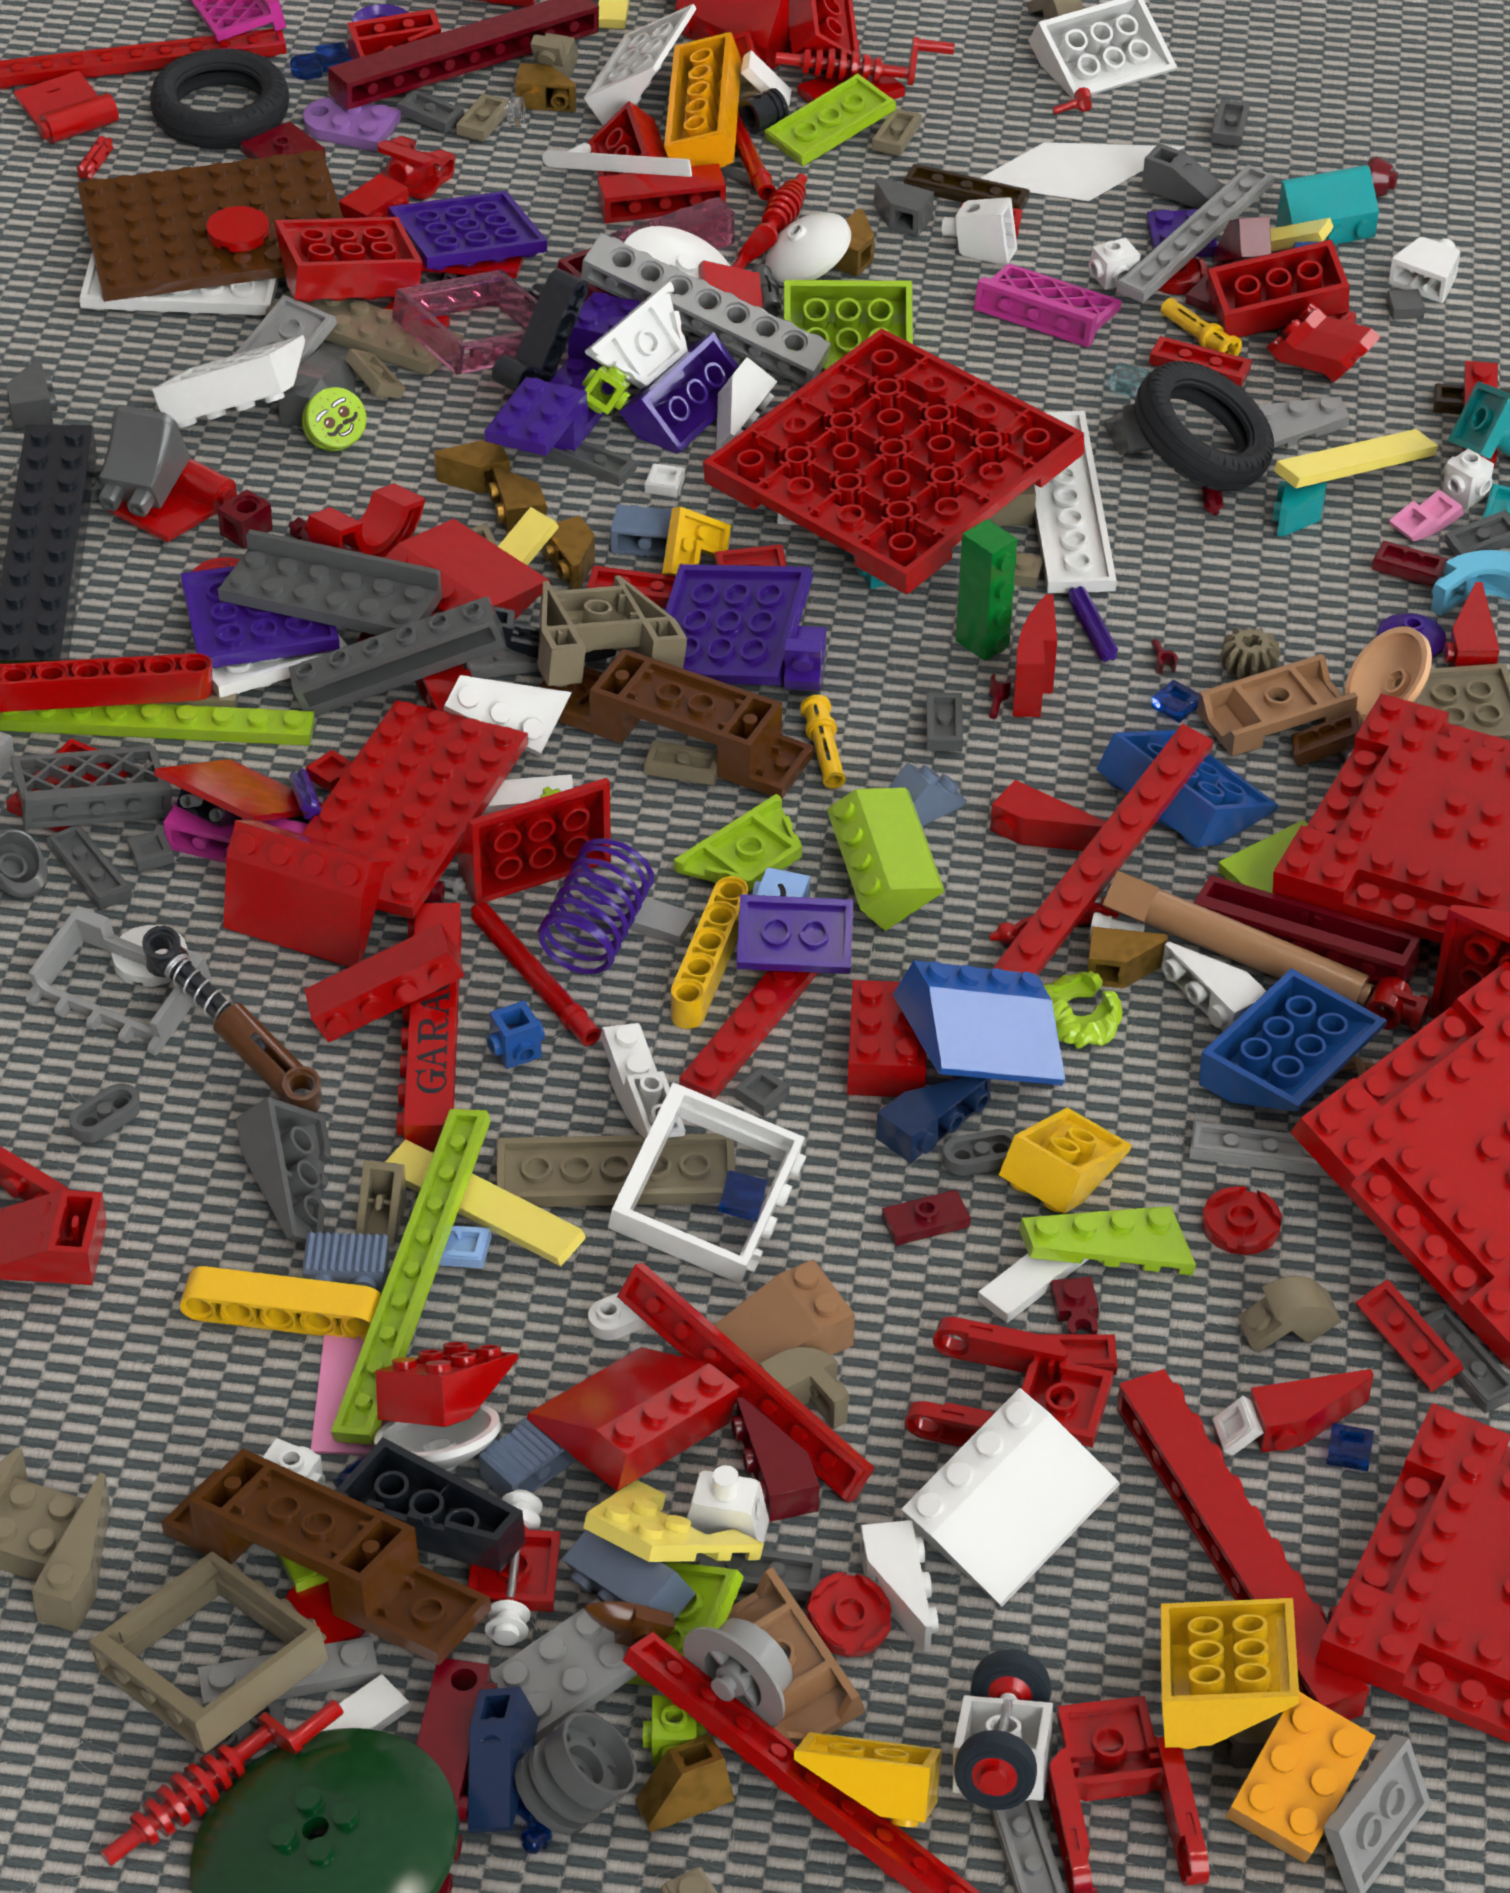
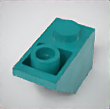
[1272,481,1327,537]

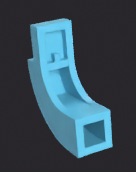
[1431,550,1510,616]

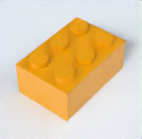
[1225,1692,1376,1864]

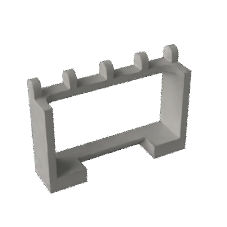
[26,905,211,1056]

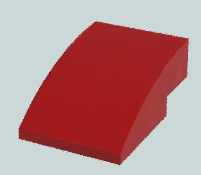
[1013,594,1057,717]

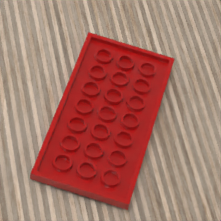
[302,700,528,919]

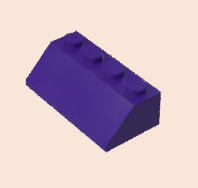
[619,332,739,454]

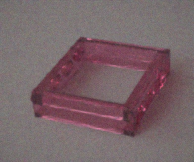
[392,269,538,375]

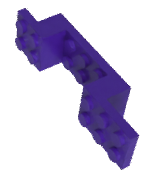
[484,292,641,456]

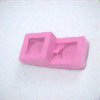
[1389,489,1464,542]

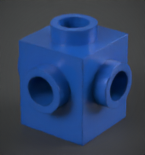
[486,1000,545,1069]

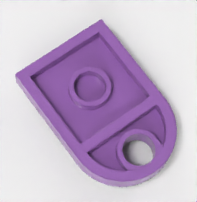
[303,97,401,152]

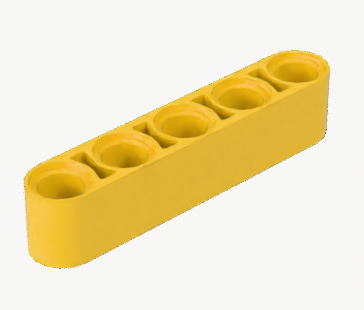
[671,876,748,1029]
[179,1266,381,1340]

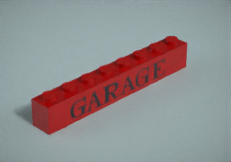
[396,903,462,1152]

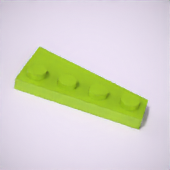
[1018,1206,1196,1276]

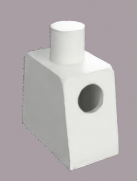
[941,198,1017,266]
[1388,237,1460,303]
[687,1465,769,1543]

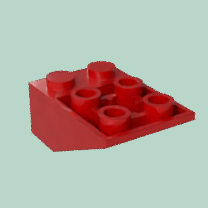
[0,1190,107,1285]
[375,1341,518,1427]

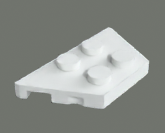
[585,282,688,389]

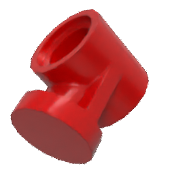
[1365,976,1431,1032]

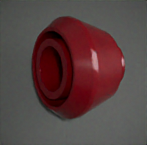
[1367,156,1398,197]

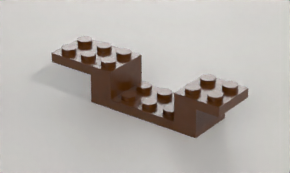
[539,648,814,799]
[161,1448,491,1665]

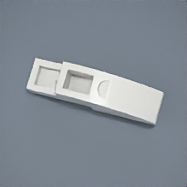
[600,1023,686,1139]

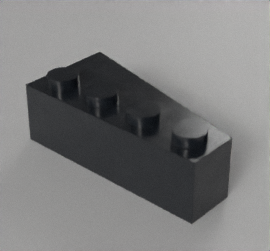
[335,1437,526,1572]

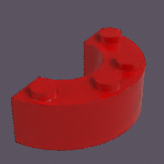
[305,483,426,558]

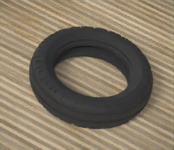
[150,48,289,149]
[1134,361,1274,491]

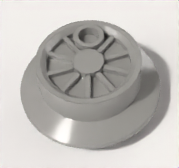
[683,1618,793,1727]

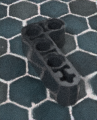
[492,269,588,391]

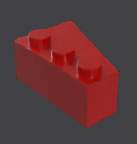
[347,9,441,60]

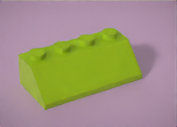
[827,788,945,931]

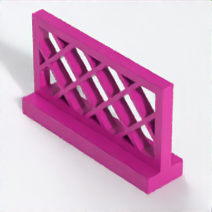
[189,0,287,41]
[974,263,1122,347]

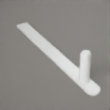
[542,143,692,177]

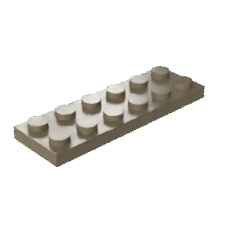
[266,290,463,375]
[497,1133,736,1207]

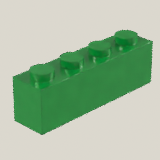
[956,519,1017,661]

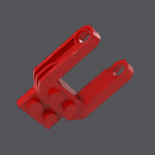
[904,1317,1113,1448]
[1046,1696,1210,1893]

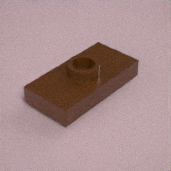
[1291,710,1363,767]

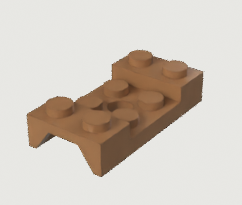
[1197,654,1358,757]
[727,1567,866,1747]

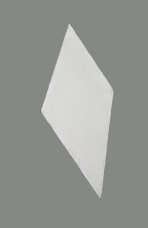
[981,142,1185,201]

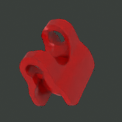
[376,136,456,199]

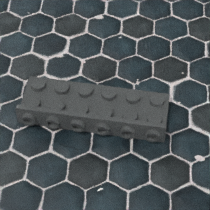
[218,530,442,635]

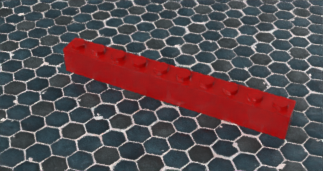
[1116,1369,1370,1720]

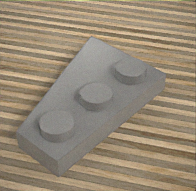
[1258,396,1350,448]

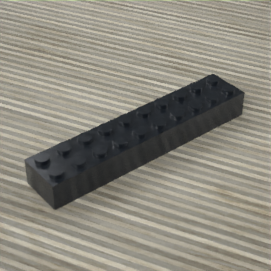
[0,425,97,664]

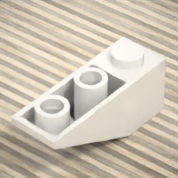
[716,357,778,451]
[1162,942,1266,1032]
[860,1520,939,1652]

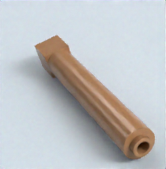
[1103,870,1374,1006]

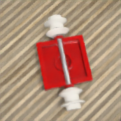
[468,1489,561,1646]

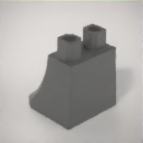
[98,405,191,517]

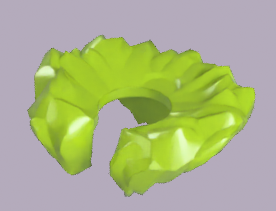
[1044,971,1123,1049]

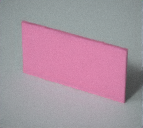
[311,1335,390,1455]

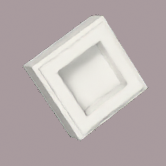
[645,463,685,498]
[1212,1396,1264,1456]

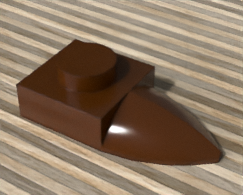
[584,1601,675,1647]

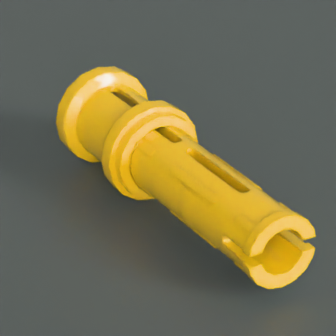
[1160,297,1242,356]
[800,694,846,789]

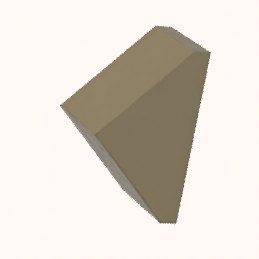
[355,1160,407,1245]

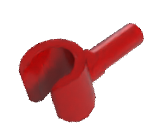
[1052,87,1092,115]

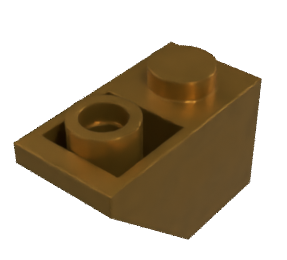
[515,63,576,112]
[833,208,874,277]
[434,440,511,494]
[488,467,547,535]
[541,515,595,589]
[1087,926,1168,989]
[635,1733,735,1833]

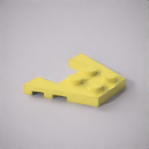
[583,1480,764,1562]

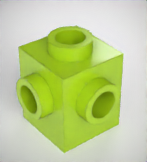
[581,365,630,415]
[643,1695,706,1766]

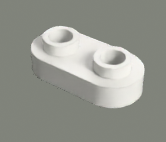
[588,1292,649,1340]

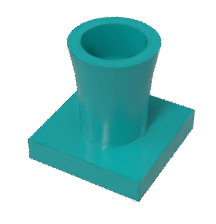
[1447,381,1510,459]

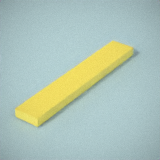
[1274,429,1438,488]
[385,1139,586,1267]

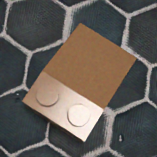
[714,1259,855,1365]

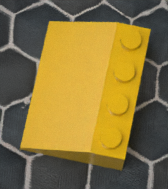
[1161,1598,1300,1749]

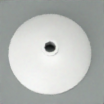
[765,212,851,286]
[374,1405,501,1471]

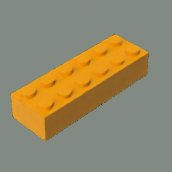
[664,32,742,168]

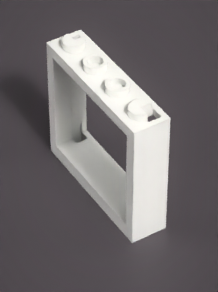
[608,1082,806,1284]

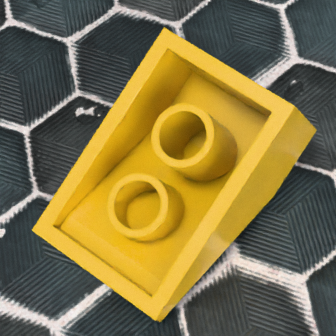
[999,1107,1132,1214]
[794,1732,942,1827]

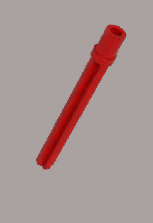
[735,113,776,201]
[471,901,601,1046]

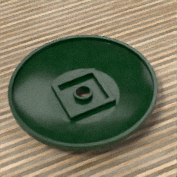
[190,1728,459,1893]

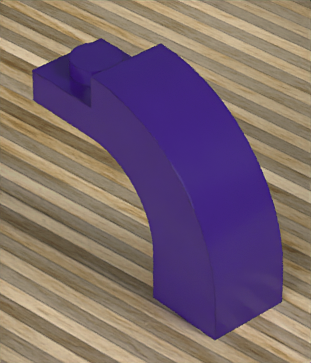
[784,626,826,692]

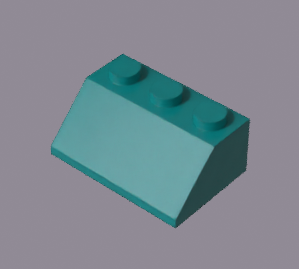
[1276,165,1379,250]

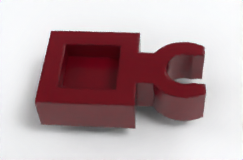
[1050,1276,1099,1334]

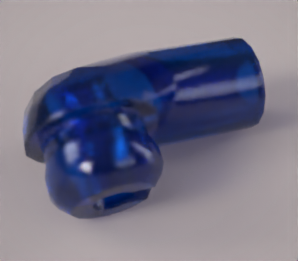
[516,1797,553,1854]

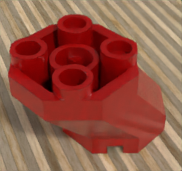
[1266,303,1381,383]

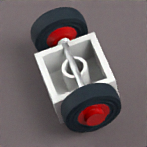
[953,1650,1053,1810]

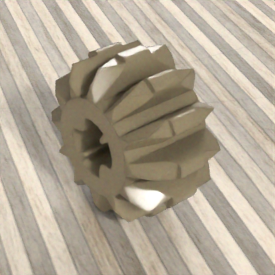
[1220,626,1280,680]

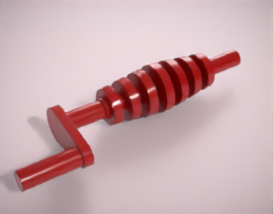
[774,37,955,86]
[731,173,808,270]
[100,1699,344,1866]

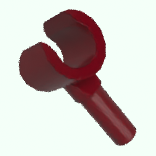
[1151,639,1178,674]
[989,674,1011,719]

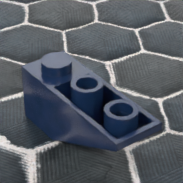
[876,1077,991,1163]
[468,1687,539,1833]

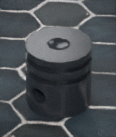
[738,88,789,134]

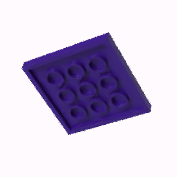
[388,191,547,270]
[665,564,813,686]
[180,566,340,668]

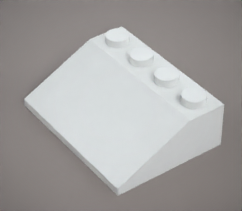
[1028,0,1177,99]
[584,4,697,126]
[152,335,305,428]
[901,1388,1120,1607]

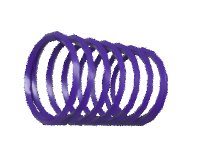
[537,839,654,974]

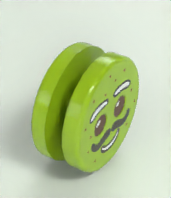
[302,387,366,452]

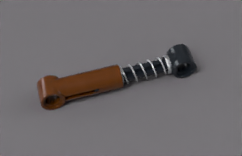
[142,926,322,1113]

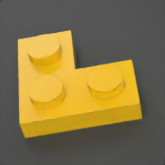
[662,507,731,576]

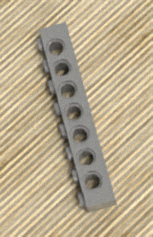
[581,233,831,386]

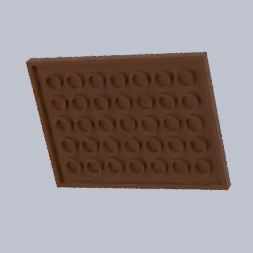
[77,150,343,302]

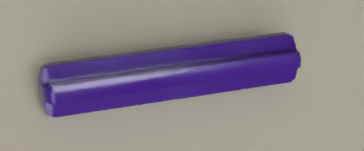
[1068,586,1118,662]
[289,768,322,820]

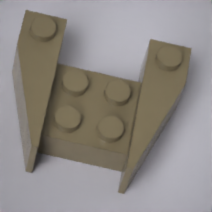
[537,575,687,687]
[0,1447,110,1633]

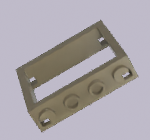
[88,1551,329,1754]

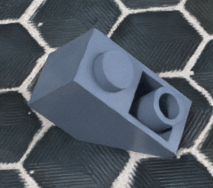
[888,763,967,826]

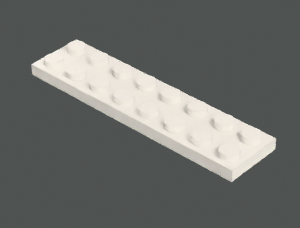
[1035,411,1117,593]

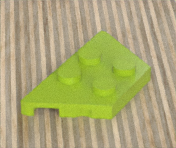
[674,794,802,892]

